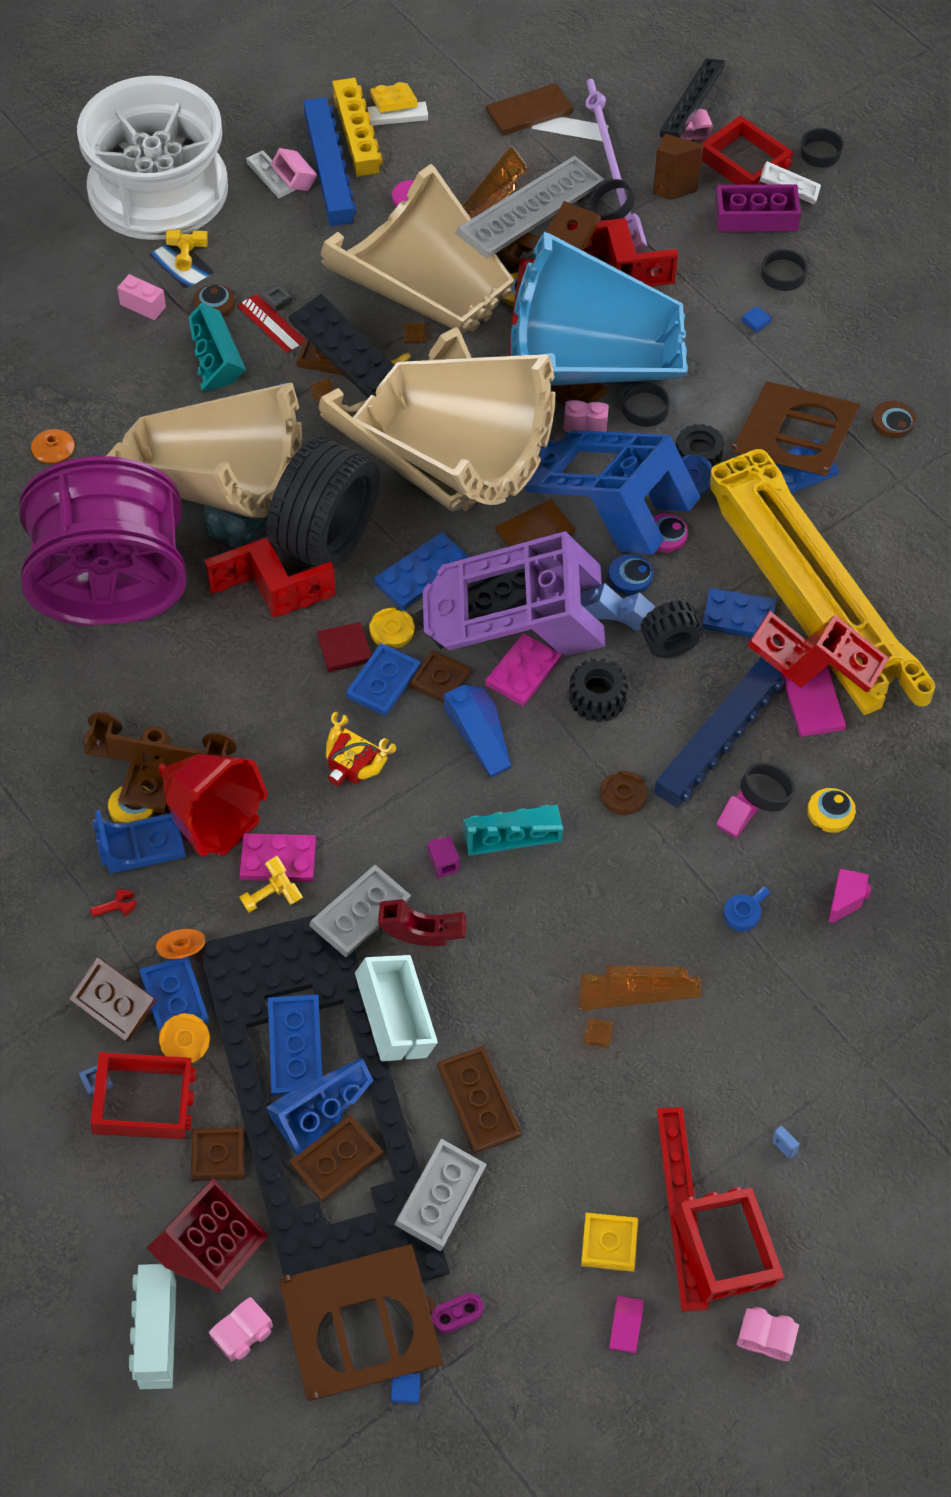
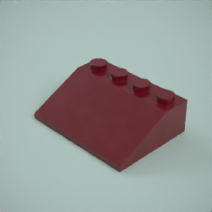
[146,1178,268,1293]

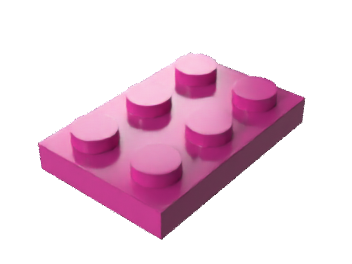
[485,633,562,707]
[240,833,316,882]

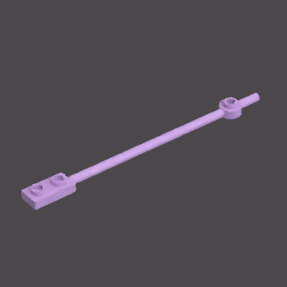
[586,79,647,254]

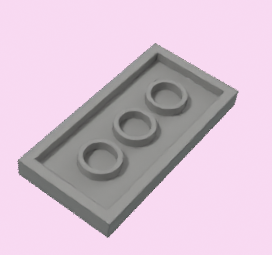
[309,865,411,957]
[394,1139,487,1251]

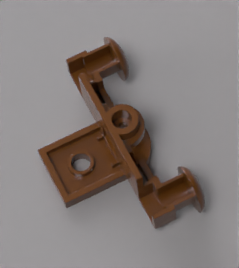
[495,201,618,269]
[83,712,237,814]

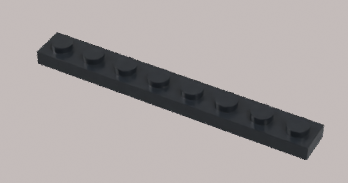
[660,58,725,138]

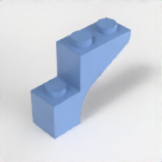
[580,583,655,632]

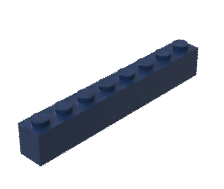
[654,657,785,808]

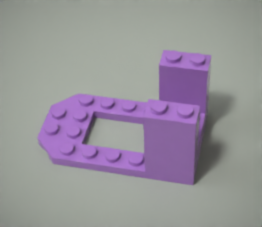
[423,531,605,657]

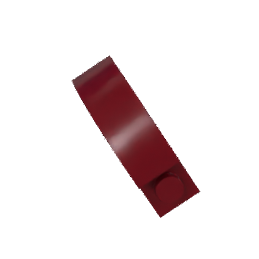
[378,899,467,946]

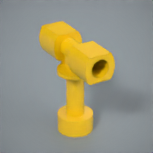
[166,229,208,271]
[239,856,303,913]

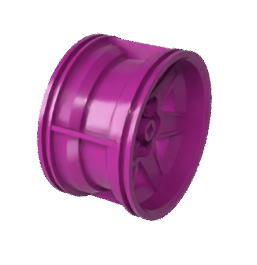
[19,456,186,626]

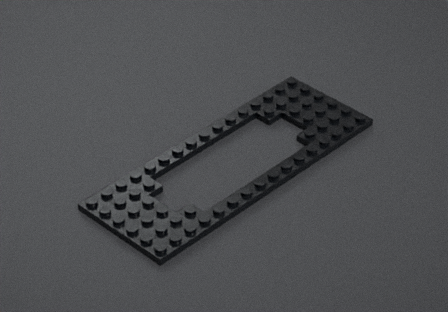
[200,914,449,1282]

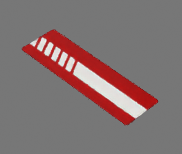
[237,294,305,353]

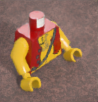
[326,712,396,786]

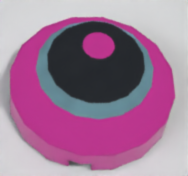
[653,513,688,553]

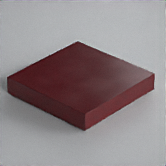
[317,622,372,672]

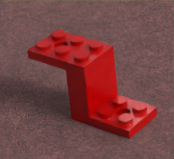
[568,218,678,287]
[204,538,336,618]
[747,611,889,693]

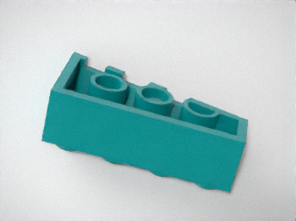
[188,303,246,392]
[463,805,563,856]

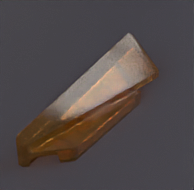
[462,146,528,219]
[580,965,701,1011]

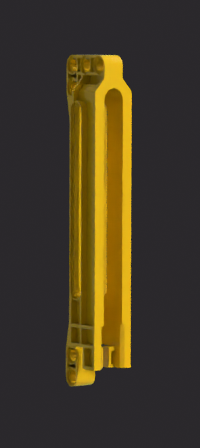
[709,449,935,716]

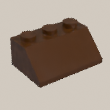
[653,134,703,200]

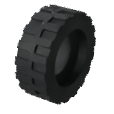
[676,424,724,467]

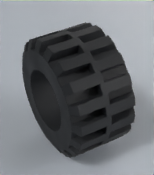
[640,600,704,658]
[569,658,628,722]

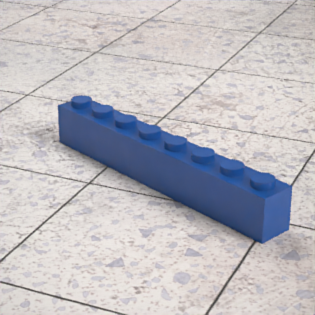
[303,97,356,226]

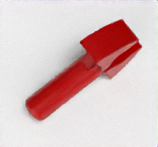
[90,890,137,917]

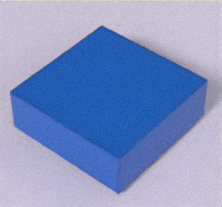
[742,306,772,333]
[391,1374,421,1404]

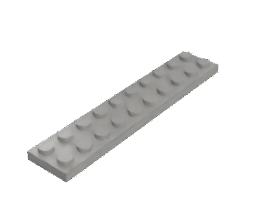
[455,156,604,259]

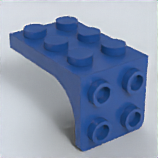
[92,810,186,874]

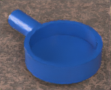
[723,886,770,931]

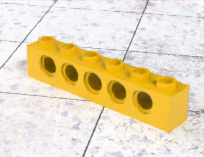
[332,78,383,177]

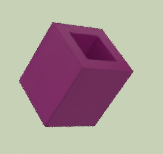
[427,836,460,879]

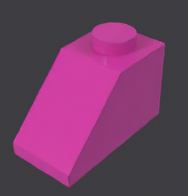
[828,869,872,923]

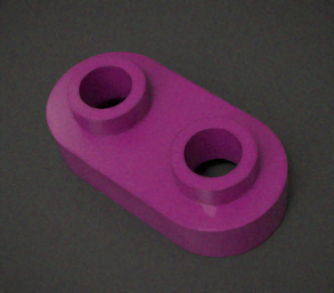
[432,1293,484,1334]

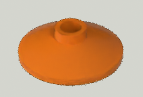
[31,429,75,464]
[156,929,205,959]

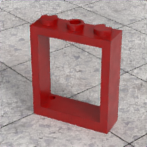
[701,115,793,185]
[90,1052,196,1139]
[673,1187,784,1303]

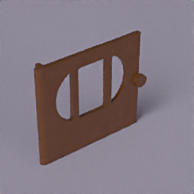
[731,381,860,476]
[279,1244,444,1401]

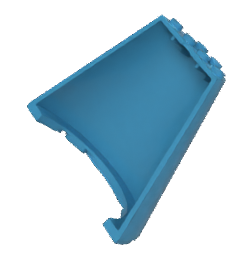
[511,232,688,386]

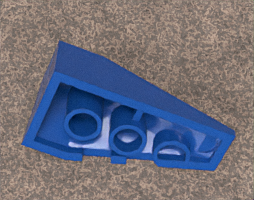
[444,685,511,778]
[266,1058,373,1155]

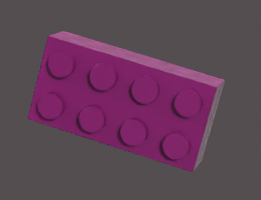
[715,184,801,232]

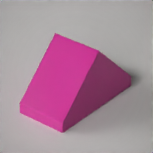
[609,1295,644,1354]

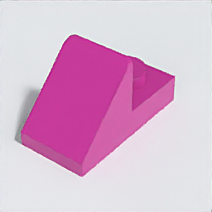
[716,791,759,838]

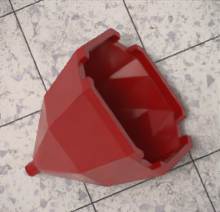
[158,754,268,856]

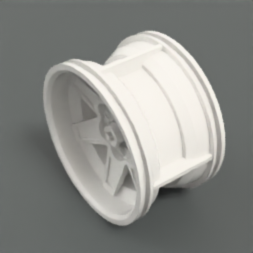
[77,76,228,240]

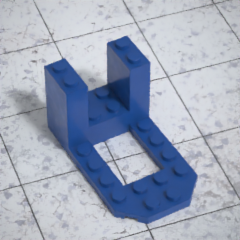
[524,430,701,555]

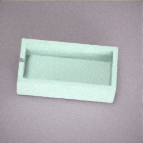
[355,955,438,1061]
[129,1264,176,1389]

